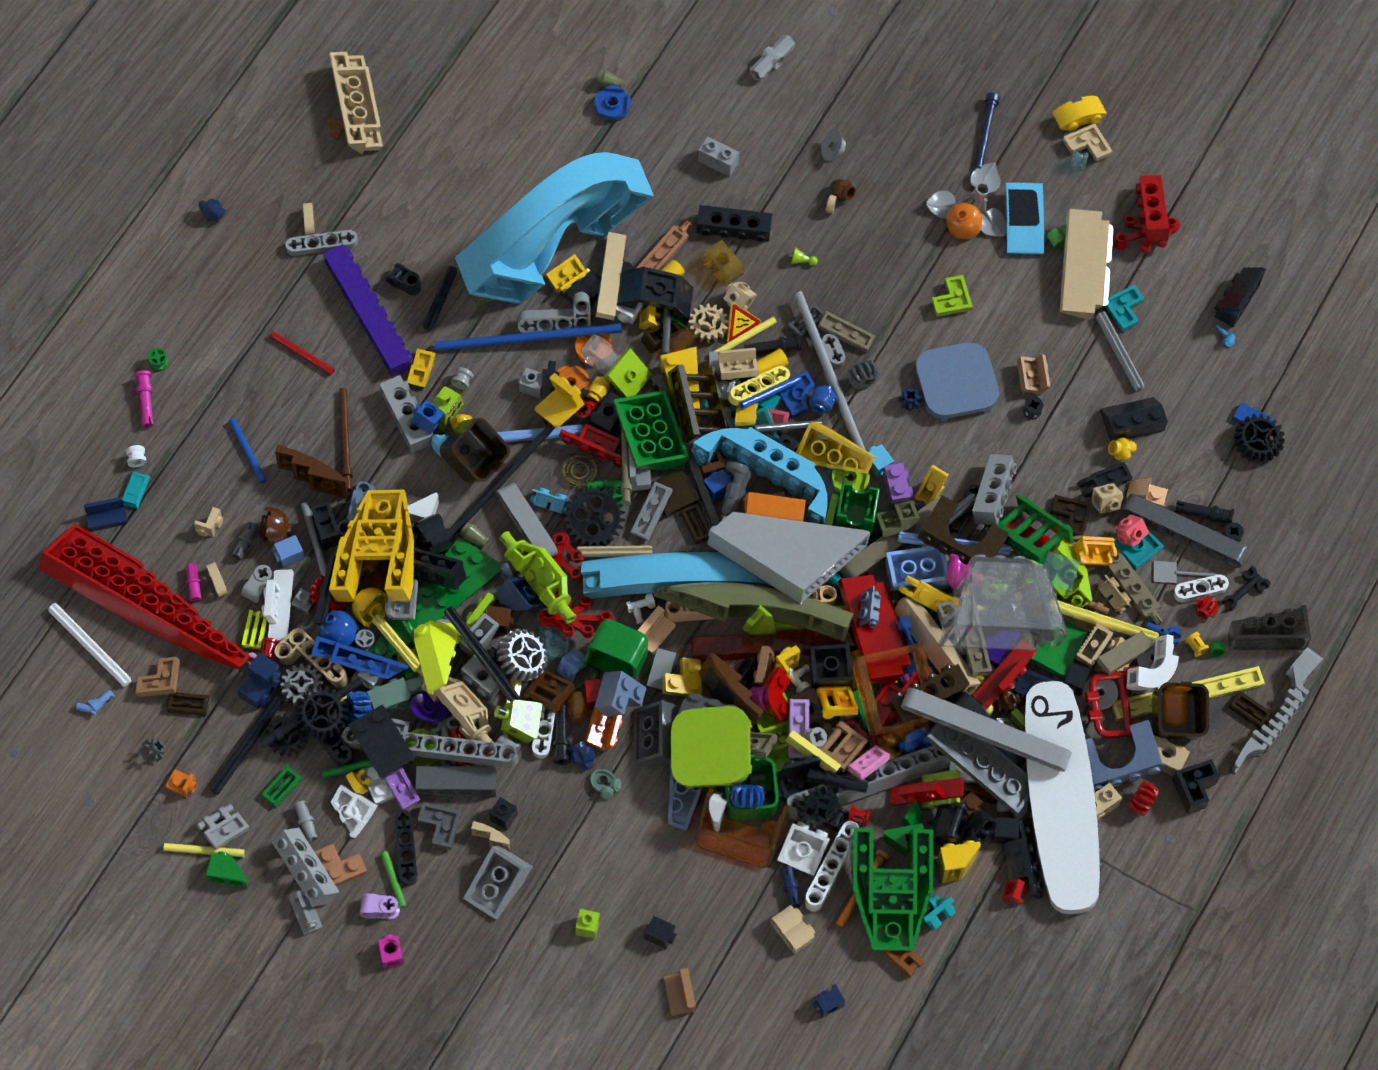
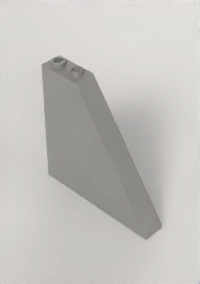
[707,512,870,604]

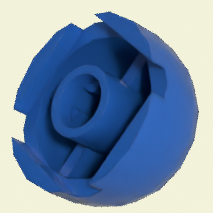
[318,610,359,645]

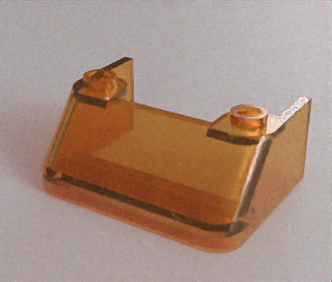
[694,786,789,868]

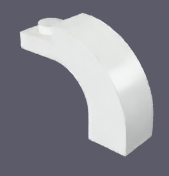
[1127,635,1179,691]

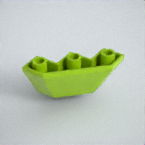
[1011,538,1092,608]

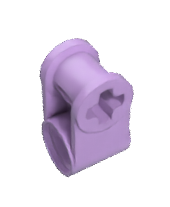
[359,893,400,920]

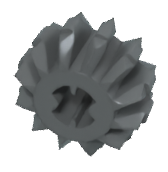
[847,360,880,389]

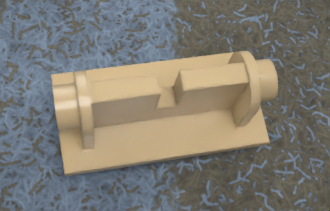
[1097,575,1132,614]

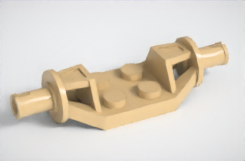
[418,669,494,755]

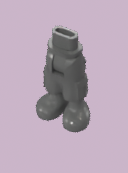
[720,462,752,520]

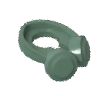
[590,769,622,800]

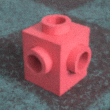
[1114,515,1149,547]

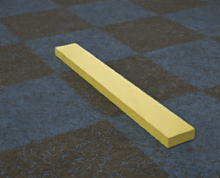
[1111,666,1265,722]

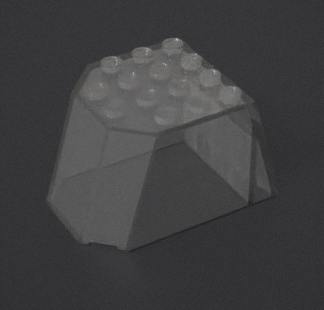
[939,554,1067,651]

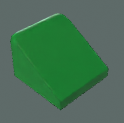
[902,803,924,826]

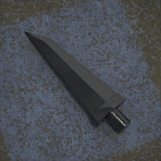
[542,361,560,427]

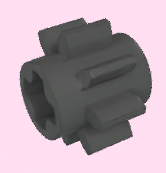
[140,738,165,763]

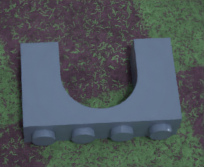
[1086,720,1164,793]

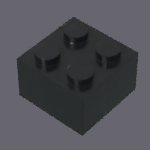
[809,644,853,691]

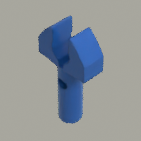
[1145,622,1182,645]

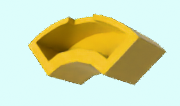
[1052,96,1107,132]

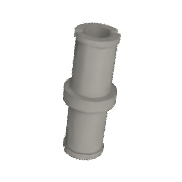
[293,800,319,842]

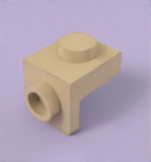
[194,507,223,537]

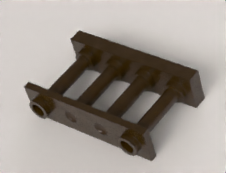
[668,365,730,442]

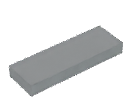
[630,482,673,541]

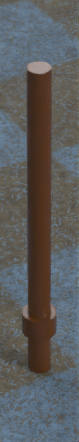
[339,388,353,492]

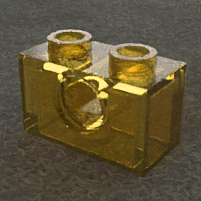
[703,240,744,286]

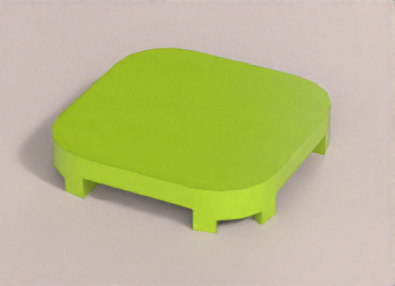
[671,706,753,790]

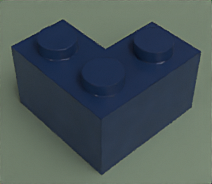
[238,653,282,709]

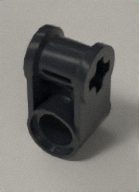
[385,263,421,295]
[958,809,997,847]

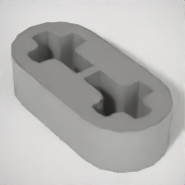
[822,334,845,368]

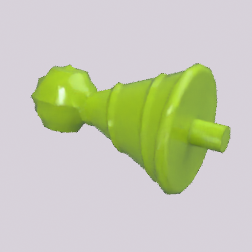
[788,247,818,266]

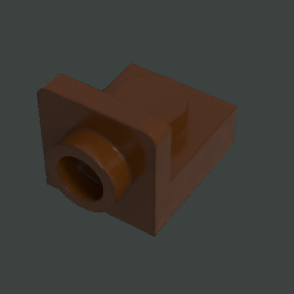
[701,451,727,481]

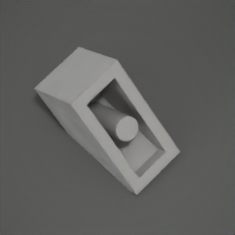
[459,613,500,658]

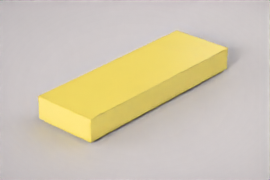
[785,730,841,774]

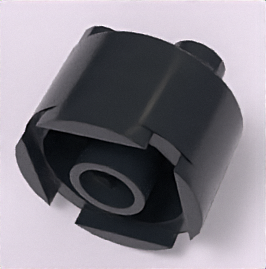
[411,513,453,554]

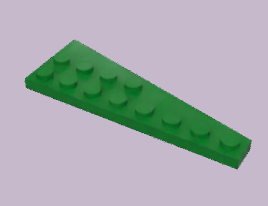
[369,537,502,660]

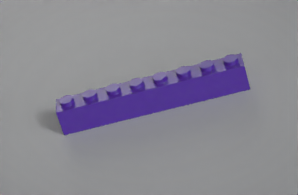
[323,244,413,377]

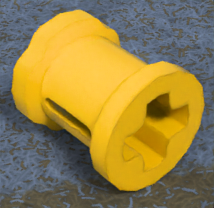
[1184,632,1210,657]

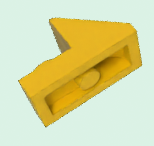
[914,465,949,505]

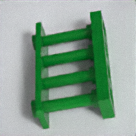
[987,494,1074,569]

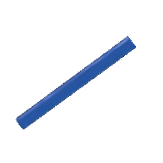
[739,375,802,409]
[228,418,267,483]

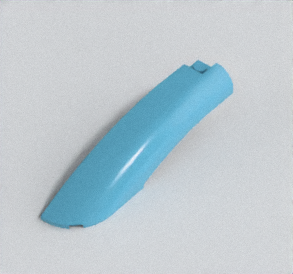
[581,552,773,599]

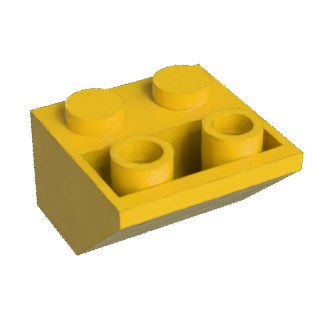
[937,840,981,883]

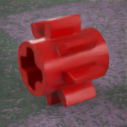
[1194,595,1219,619]

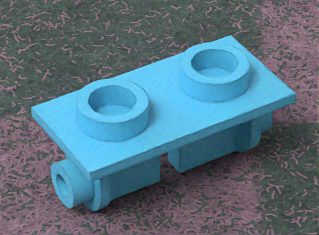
[530,487,571,514]

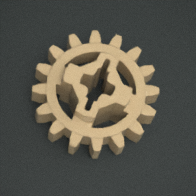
[688,303,729,343]

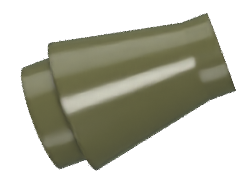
[596,70,624,88]
[460,522,489,548]

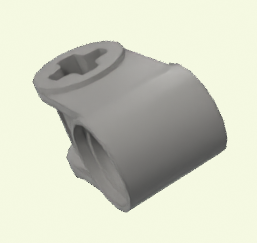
[241,565,273,604]

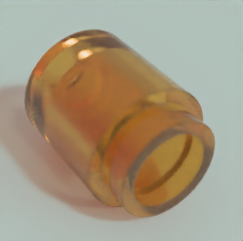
[670,327,696,352]
[567,692,588,722]

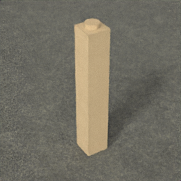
[894,597,981,695]

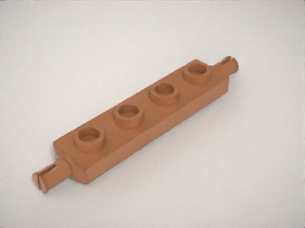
[637,220,692,270]

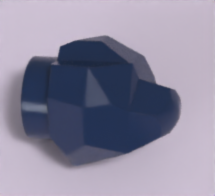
[198,199,226,222]
[570,741,596,770]

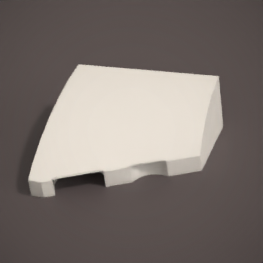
[331,785,378,838]
[709,791,728,832]

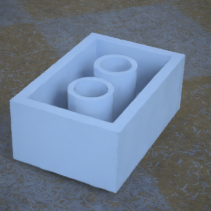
[885,546,949,595]

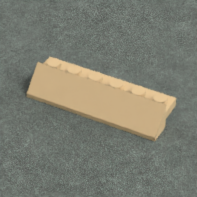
[329,52,383,155]

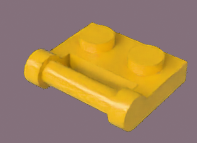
[816,686,858,719]

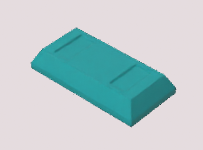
[122,471,151,510]

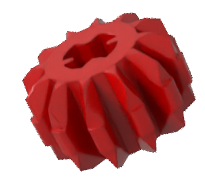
[1128,781,1159,816]

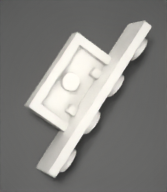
[262,569,294,642]

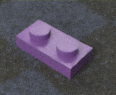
[384,768,420,810]

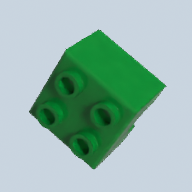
[835,482,880,534]

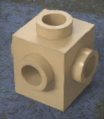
[723,282,757,310]
[1092,483,1123,514]

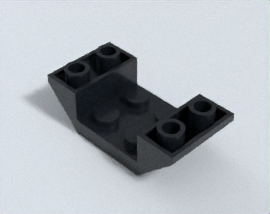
[617,267,694,321]

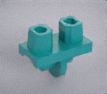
[922,894,956,930]

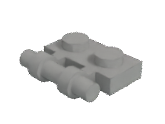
[196,804,249,851]

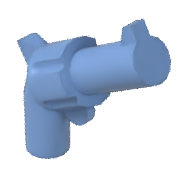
[76,689,116,716]

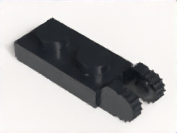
[1077,462,1133,498]

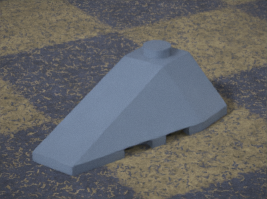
[668,761,705,831]

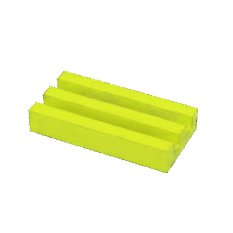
[241,610,268,650]

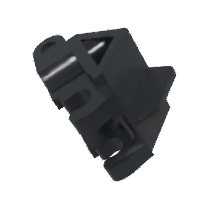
[928,802,968,846]

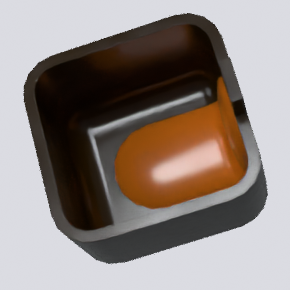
[1152,681,1209,740]

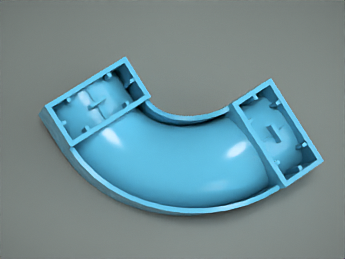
[455,152,654,304]

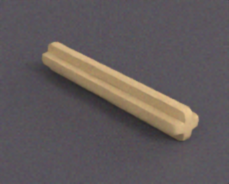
[576,546,652,558]

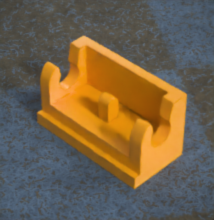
[1073,536,1117,566]

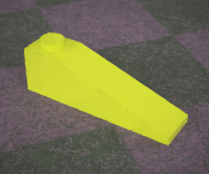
[414,621,460,694]

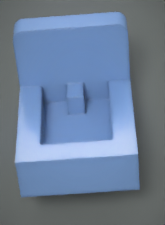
[557,648,588,682]

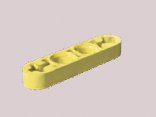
[728,366,790,406]

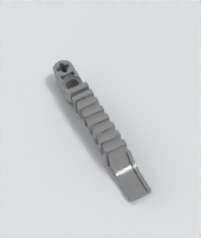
[1232,647,1323,774]

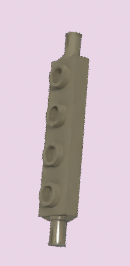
[1106,547,1163,626]

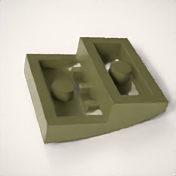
[876,500,920,537]

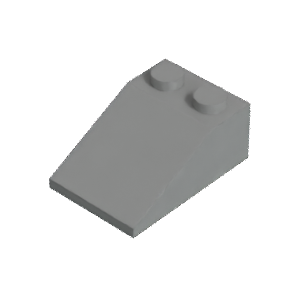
[463,846,533,919]

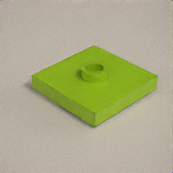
[605,348,652,398]

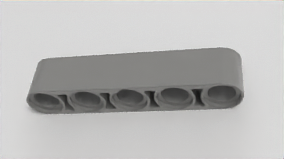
[496,482,558,557]

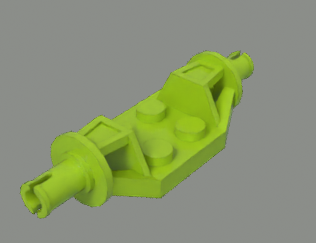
[499,531,577,624]

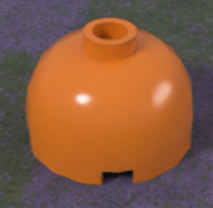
[946,202,983,240]

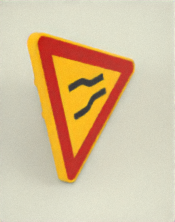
[727,303,761,342]

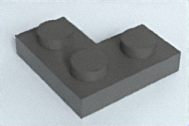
[418,802,462,850]

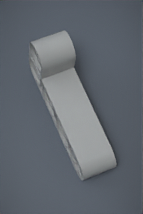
[517,292,591,333]

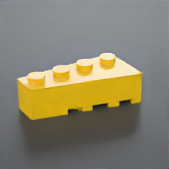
[660,346,700,426]

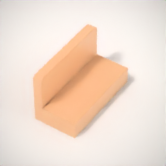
[637,605,676,654]

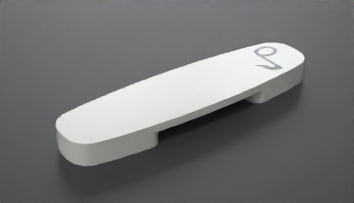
[1025,681,1100,914]

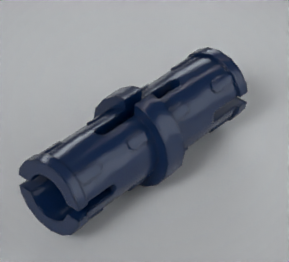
[780,866,802,908]

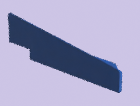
[311,635,409,679]

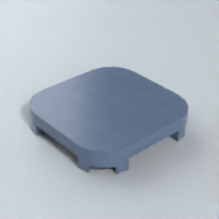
[915,343,999,422]

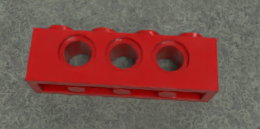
[1136,175,1169,242]

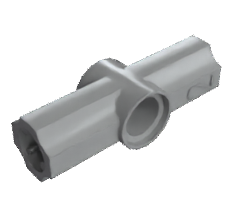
[749,35,795,81]

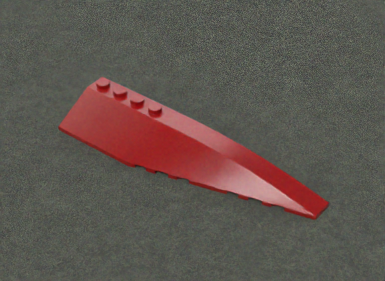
[39,524,250,669]

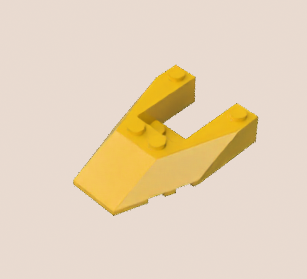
[329,490,414,602]

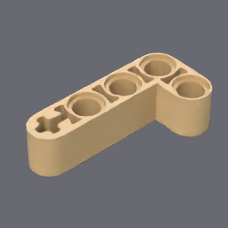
[274,628,349,689]

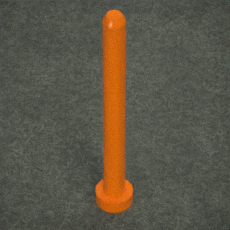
[837,849,889,927]

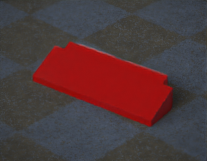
[838,575,911,684]

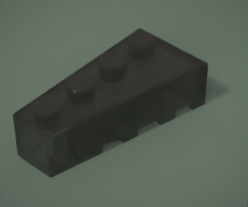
[1228,605,1311,650]

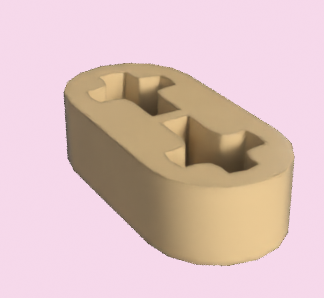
[303,203,315,235]
[206,562,228,597]

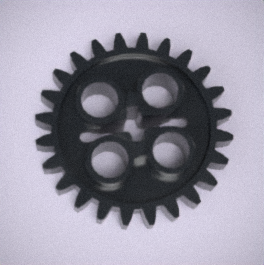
[563,485,625,546]

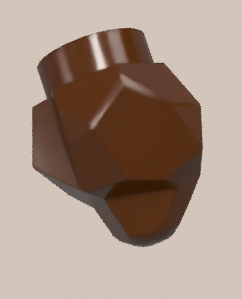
[830,179,856,200]

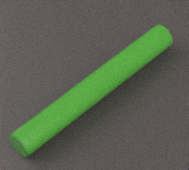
[380,851,407,909]

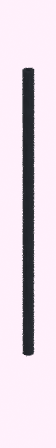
[450,388,588,541]

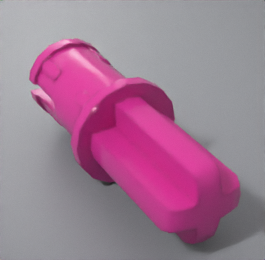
[186,563,202,602]

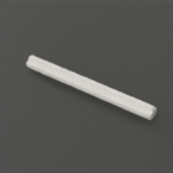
[48,603,131,687]

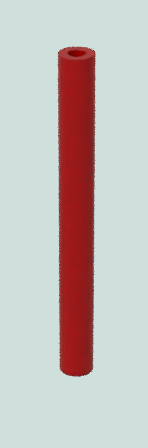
[270,331,335,375]

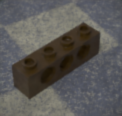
[888,663,970,725]
[792,688,839,771]

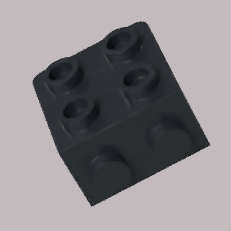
[777,756,821,802]

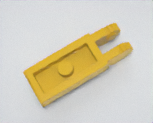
[898,576,954,613]

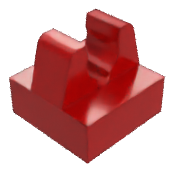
[1001,879,1028,904]

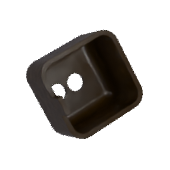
[439,418,510,483]

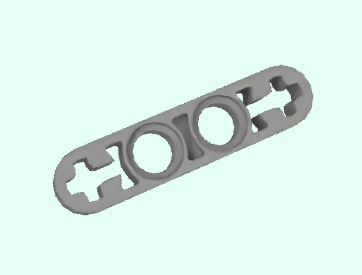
[286,230,358,256]

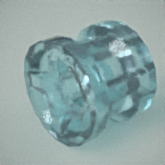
[1070,150,1089,171]

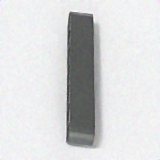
[1121,494,1249,568]

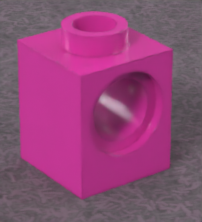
[378,935,404,969]

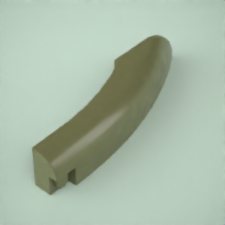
[654,582,854,642]

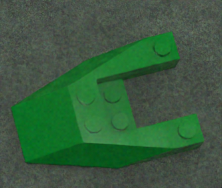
[850,828,933,951]

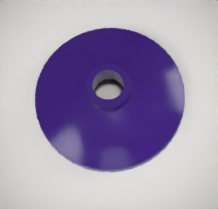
[410,693,448,722]

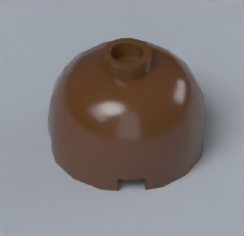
[260,507,291,546]

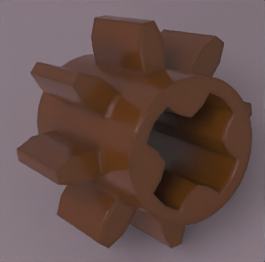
[996,691,1021,715]

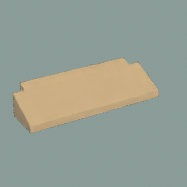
[1060,209,1113,319]

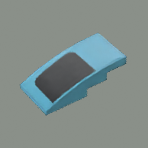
[1005,183,1044,254]

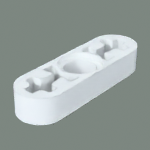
[1173,575,1229,603]
[532,705,556,759]

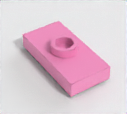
[847,745,890,780]

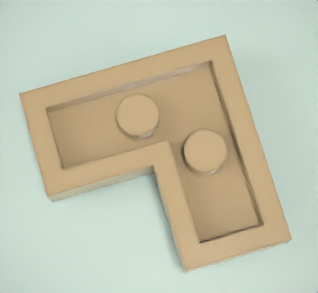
[1063,123,1113,161]

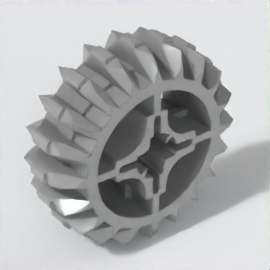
[497,629,548,682]

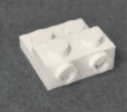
[777,821,830,876]

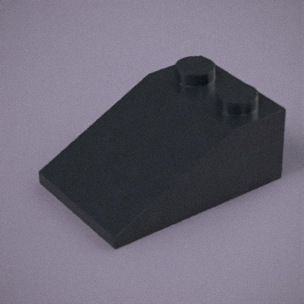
[348,704,415,780]

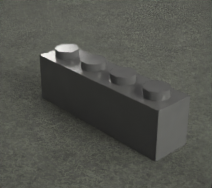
[415,764,497,797]

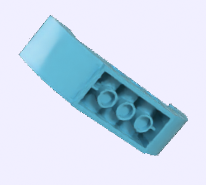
[692,427,828,525]

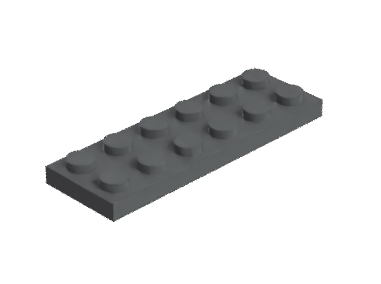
[925,723,1030,815]

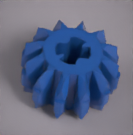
[344,691,373,723]
[731,784,764,808]

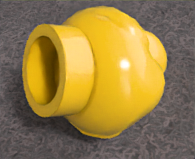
[1108,438,1137,461]

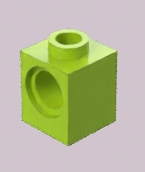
[576,909,600,939]

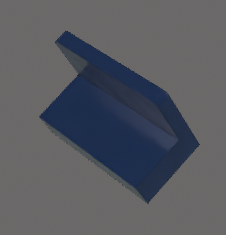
[84,497,128,531]

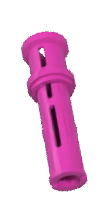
[134,370,154,428]

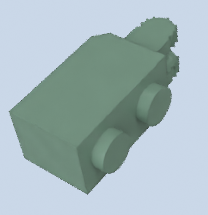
[367,677,422,714]

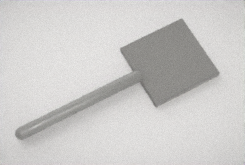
[1153,561,1218,584]

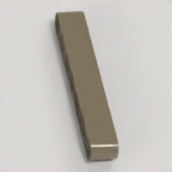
[839,497,940,578]

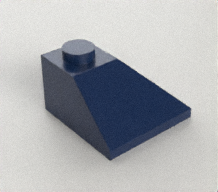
[494,576,547,610]

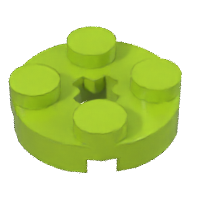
[831,468,870,493]

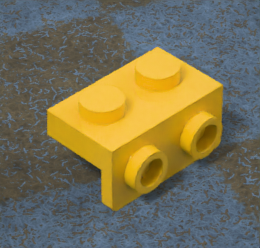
[544,254,590,293]
[775,645,800,677]

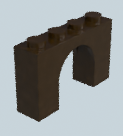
[917,495,1009,576]

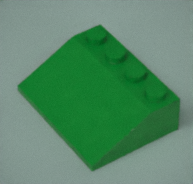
[613,390,689,470]

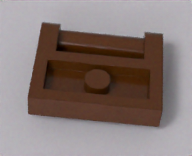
[524,669,576,713]

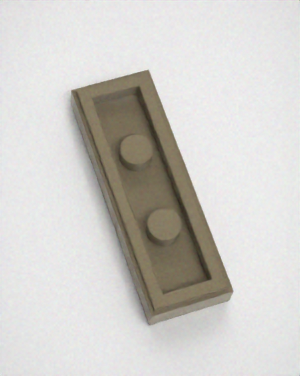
[817,311,875,353]
[1097,631,1154,675]

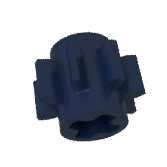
[898,387,922,412]

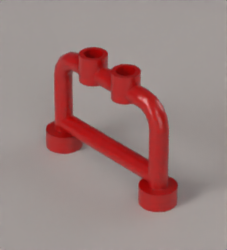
[1085,667,1134,740]

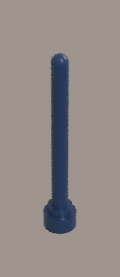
[975,93,1000,169]

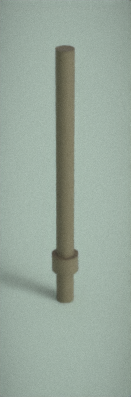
[621,427,632,506]

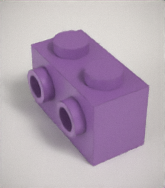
[883,463,913,509]

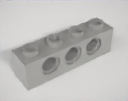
[380,375,433,453]
[972,454,1017,525]
[272,828,340,907]

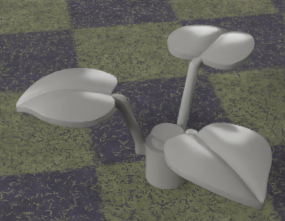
[926,162,1006,237]

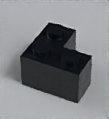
[1172,759,1220,814]

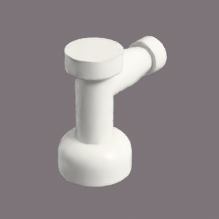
[626,593,656,625]
[789,664,811,694]

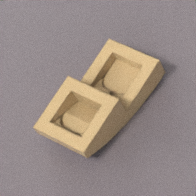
[471,821,510,851]

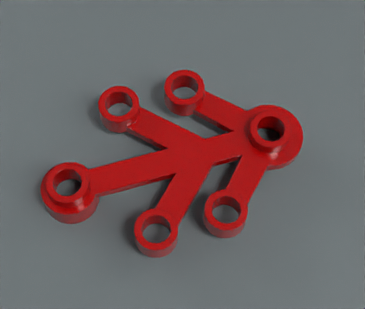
[1113,215,1180,253]
[551,532,584,598]
[538,597,613,638]

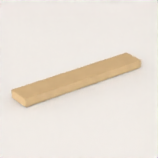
[596,232,626,320]

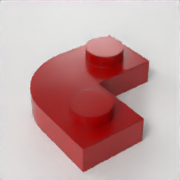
[764,667,791,723]

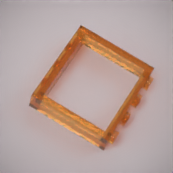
[851,643,934,737]

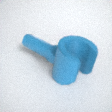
[1216,324,1235,348]

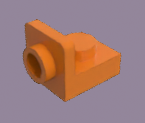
[165,769,197,798]

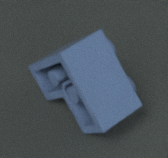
[594,671,646,716]

